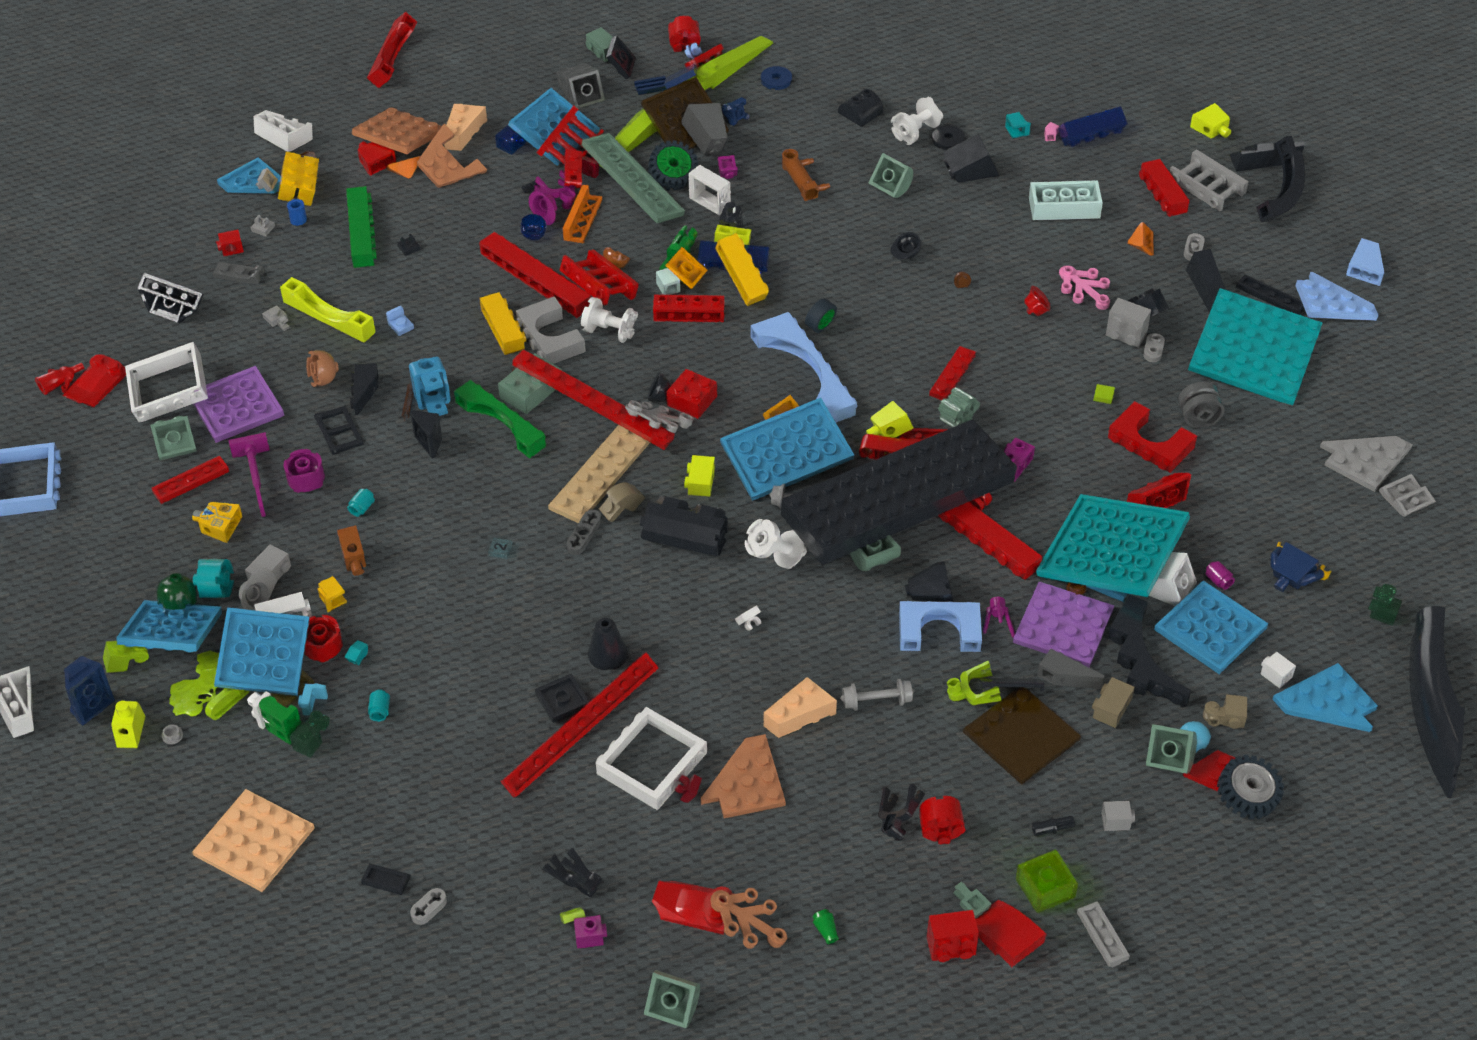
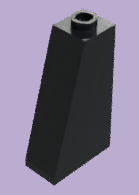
[1186,249,1226,313]

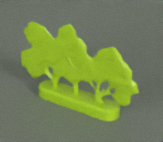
[169,651,250,720]

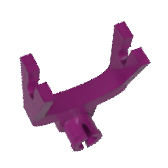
[534,170,576,209]

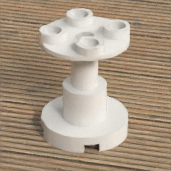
[891,97,943,145]
[581,297,638,343]
[745,519,807,569]

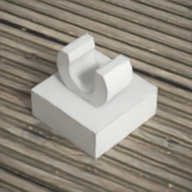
[735,605,761,631]

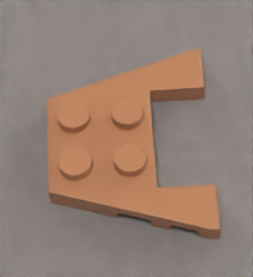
[417,124,487,188]

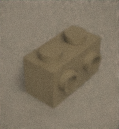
[1092,677,1135,728]

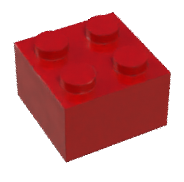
[667,369,717,419]
[927,910,979,962]

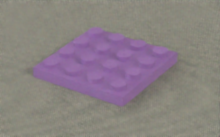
[193,366,285,443]
[1013,582,1114,668]

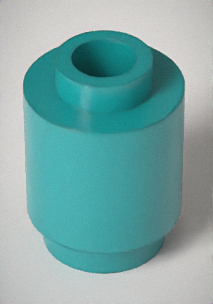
[347,489,375,517]
[368,690,390,722]

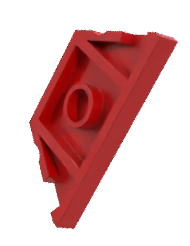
[1183,750,1252,791]

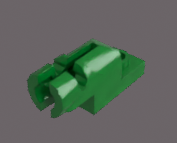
[659,225,697,271]

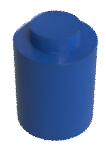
[287,199,307,226]

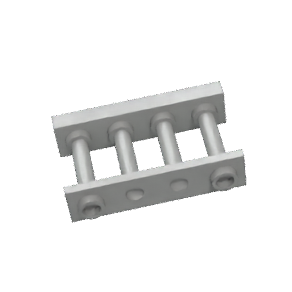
[1170,150,1249,211]

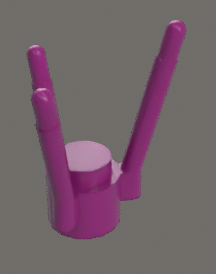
[983,596,1015,638]

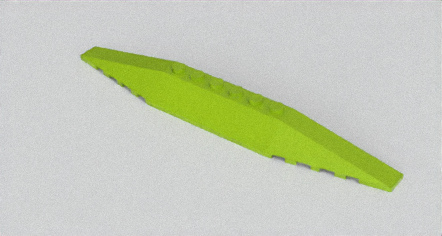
[599,36,773,167]

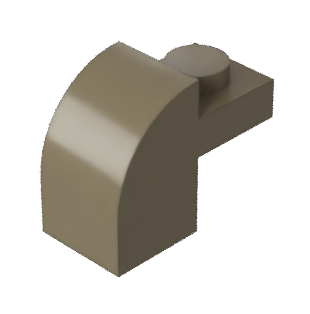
[599,482,645,522]

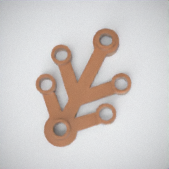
[710,888,787,949]

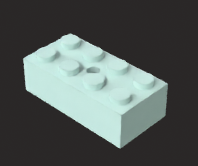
[1029,181,1103,220]

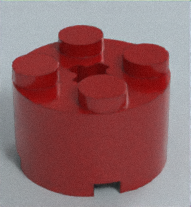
[668,16,701,52]
[304,615,343,662]
[919,796,965,845]

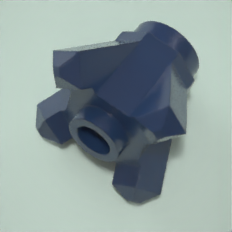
[722,97,750,126]

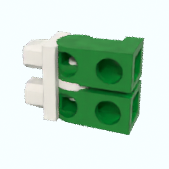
[247,691,304,745]

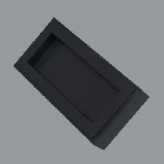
[361,863,410,895]

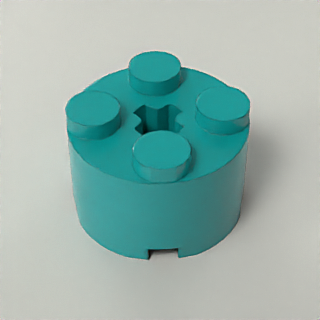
[193,559,234,598]

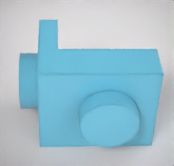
[298,683,328,715]

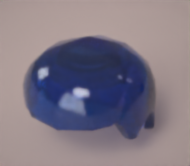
[521,214,546,240]

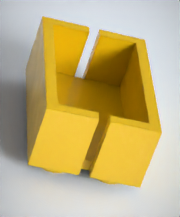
[278,152,319,206]

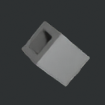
[1101,801,1135,831]

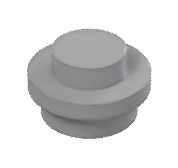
[162,724,183,744]

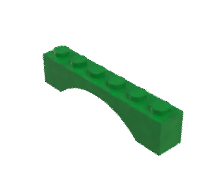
[454,380,546,458]

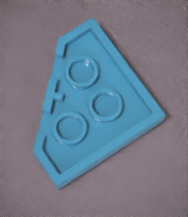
[217,157,281,194]

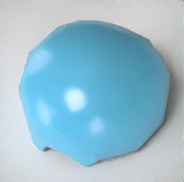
[1180,721,1211,752]

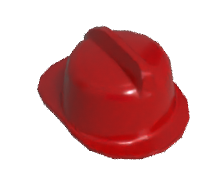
[1024,286,1051,316]

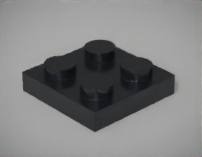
[606,35,636,79]
[535,673,589,723]

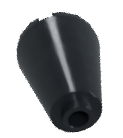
[588,618,628,670]

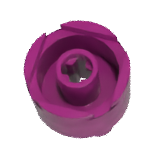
[283,449,325,493]

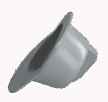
[239,568,276,611]

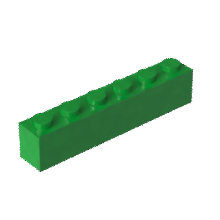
[346,186,377,268]

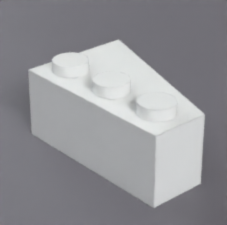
[254,110,313,152]

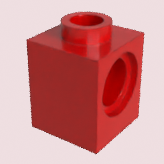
[216,229,244,257]

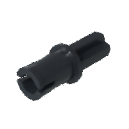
[1032,816,1075,837]

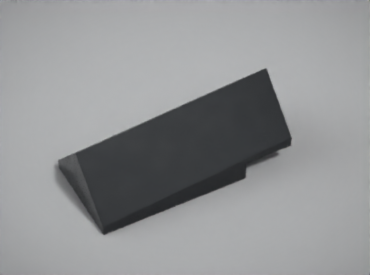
[1229,142,1305,172]

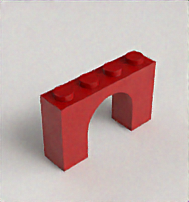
[1108,401,1197,473]

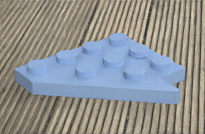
[1295,272,1378,321]

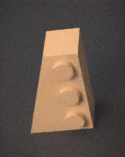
[444,104,487,151]
[764,677,837,738]

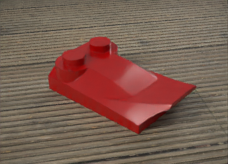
[63,354,126,408]
[652,881,734,935]

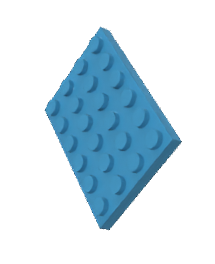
[720,398,854,501]

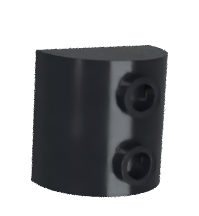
[838,89,883,127]

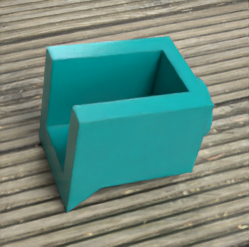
[1005,112,1031,139]

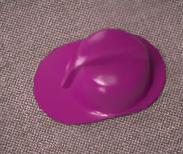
[529,191,557,225]

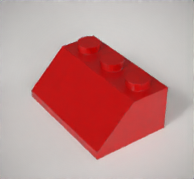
[1127,473,1191,508]

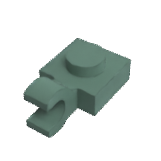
[953,882,991,919]

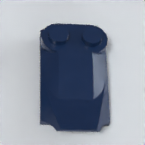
[64,656,115,726]

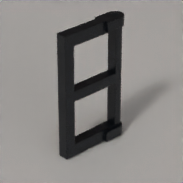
[314,406,364,455]

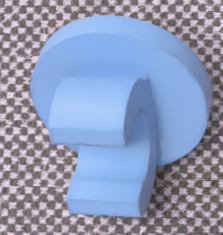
[685,43,702,59]

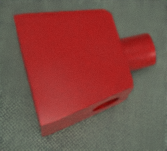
[358,141,396,176]

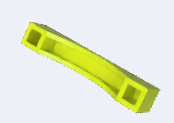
[280,277,376,343]

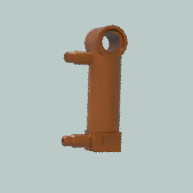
[782,149,830,201]

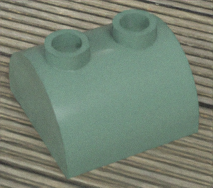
[868,153,913,198]
[850,535,901,571]
[1146,724,1197,774]
[644,970,700,1028]

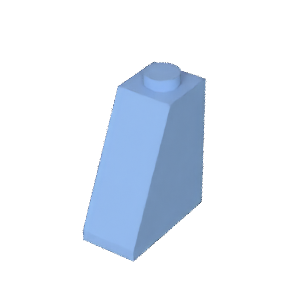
[1346,238,1384,286]

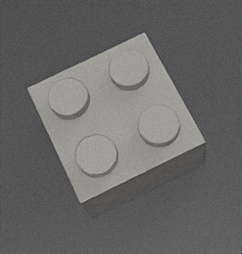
[1106,298,1151,348]

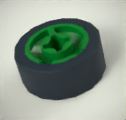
[805,298,837,333]

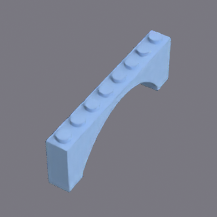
[751,312,857,422]

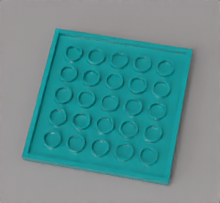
[1188,288,1322,405]
[1036,494,1190,597]

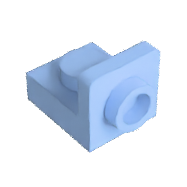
[386,306,414,336]

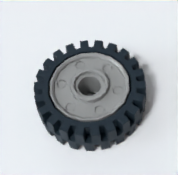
[1217,755,1284,819]

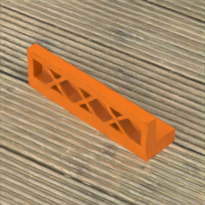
[563,185,603,243]

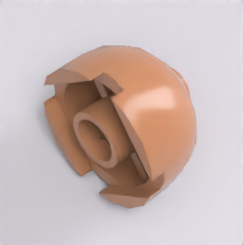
[306,350,339,387]

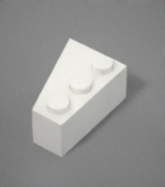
[0,666,34,738]

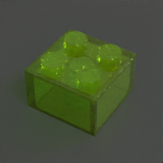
[1016,850,1078,913]

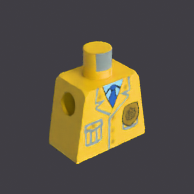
[192,502,243,543]

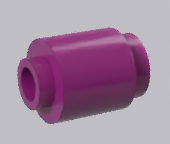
[1205,561,1235,590]

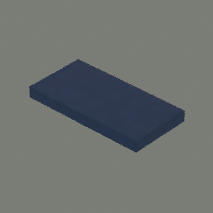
[664,63,697,89]

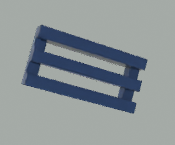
[634,76,667,95]

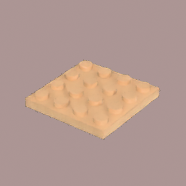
[192,789,315,892]

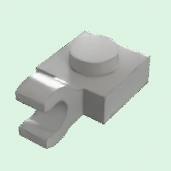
[262,306,290,331]

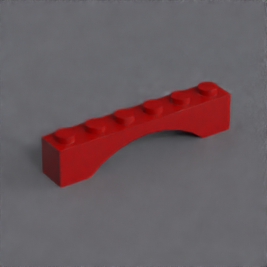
[367,12,417,88]

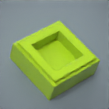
[1093,384,1115,404]
[560,907,585,924]

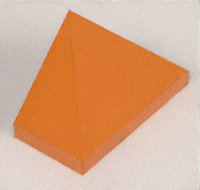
[386,156,420,178]
[1128,222,1154,256]

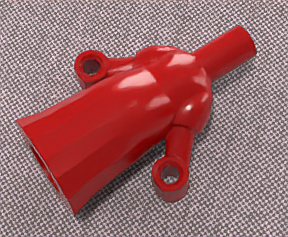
[35,363,84,395]

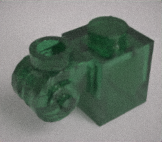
[1368,584,1402,626]
[290,710,330,758]

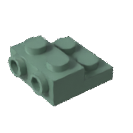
[150,416,197,461]

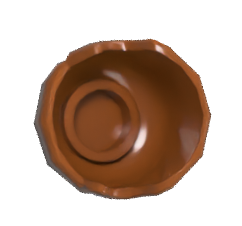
[603,247,631,269]

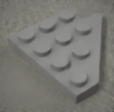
[1320,436,1413,492]

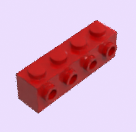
[653,295,725,322]

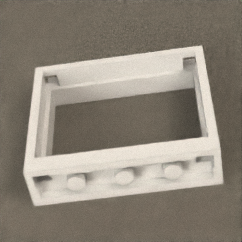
[125,342,208,422]
[596,707,707,810]

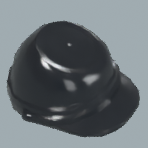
[890,232,921,259]
[648,372,672,401]

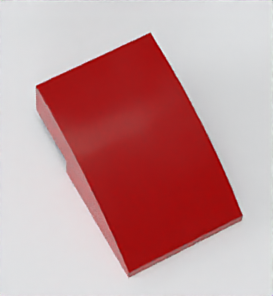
[976,900,1046,967]

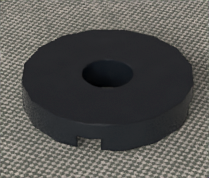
[932,125,965,150]

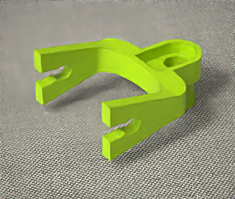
[947,661,1002,705]

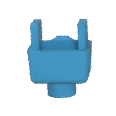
[409,357,451,416]

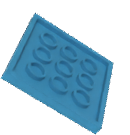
[508,88,600,166]
[1154,581,1268,674]
[117,600,222,652]
[214,607,310,696]

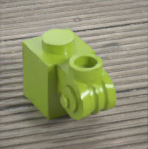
[103,641,149,673]

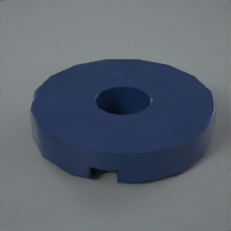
[761,66,792,90]

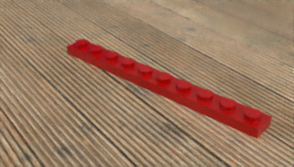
[512,349,675,450]
[500,652,658,798]

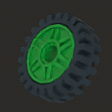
[648,140,698,191]

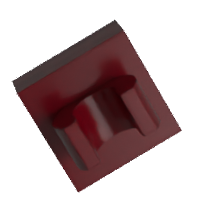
[582,156,599,178]
[675,775,702,803]

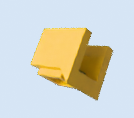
[317,576,347,612]

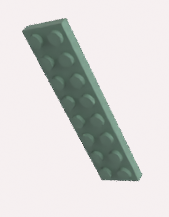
[581,133,685,223]

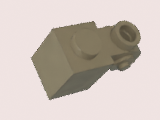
[1203,694,1247,729]

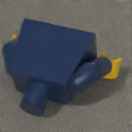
[1270,542,1332,592]

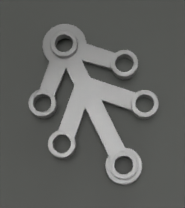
[625,400,694,433]

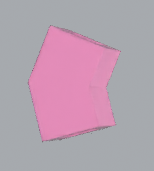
[1044,122,1059,141]

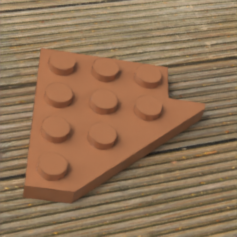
[701,734,786,818]

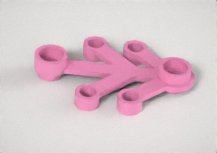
[1059,266,1110,310]

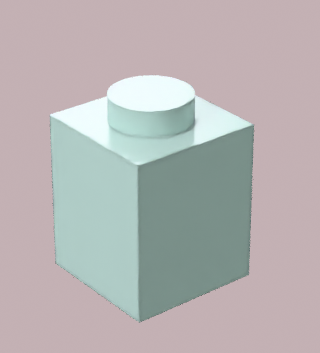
[656,268,680,295]

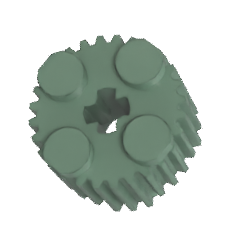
[938,387,980,427]

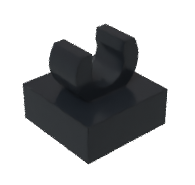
[397,234,421,256]

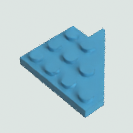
[1272,663,1378,732]

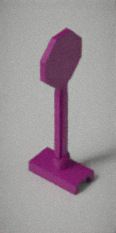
[228,432,270,517]

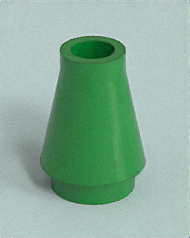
[813,909,839,944]

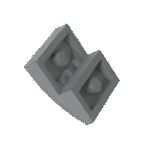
[1379,474,1436,517]

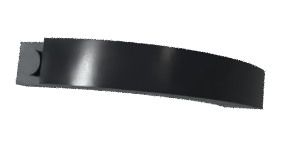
[1256,136,1305,223]

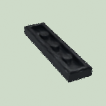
[1235,274,1305,315]

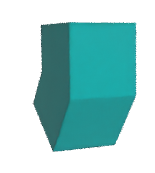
[345,640,368,666]

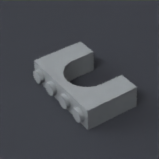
[515,297,586,364]

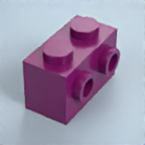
[1004,437,1035,481]

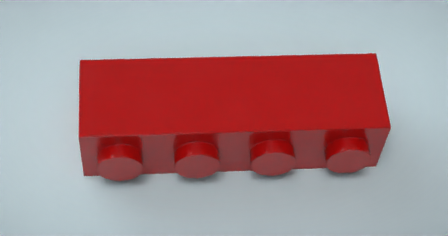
[1139,159,1190,217]

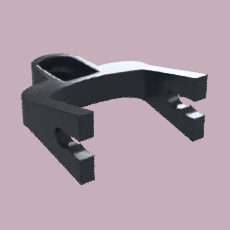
[878,783,925,841]
[542,848,602,897]

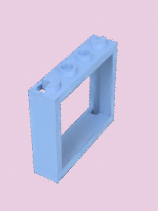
[0,442,62,516]

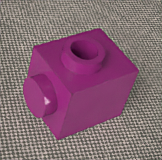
[574,915,607,949]

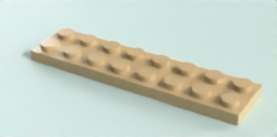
[548,424,662,523]

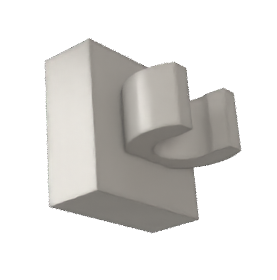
[255,168,278,192]
[251,215,275,236]

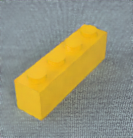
[715,233,769,306]
[480,292,526,355]

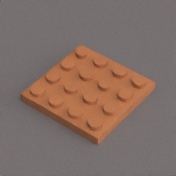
[352,108,442,154]

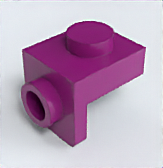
[717,155,738,179]

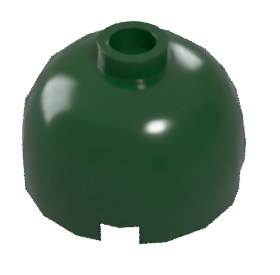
[157,573,197,610]

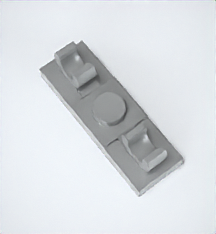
[1077,902,1130,967]

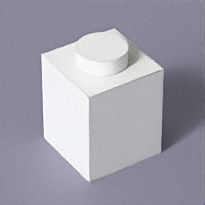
[1261,652,1296,688]

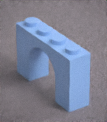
[899,601,982,652]

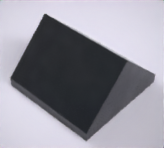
[410,410,442,459]

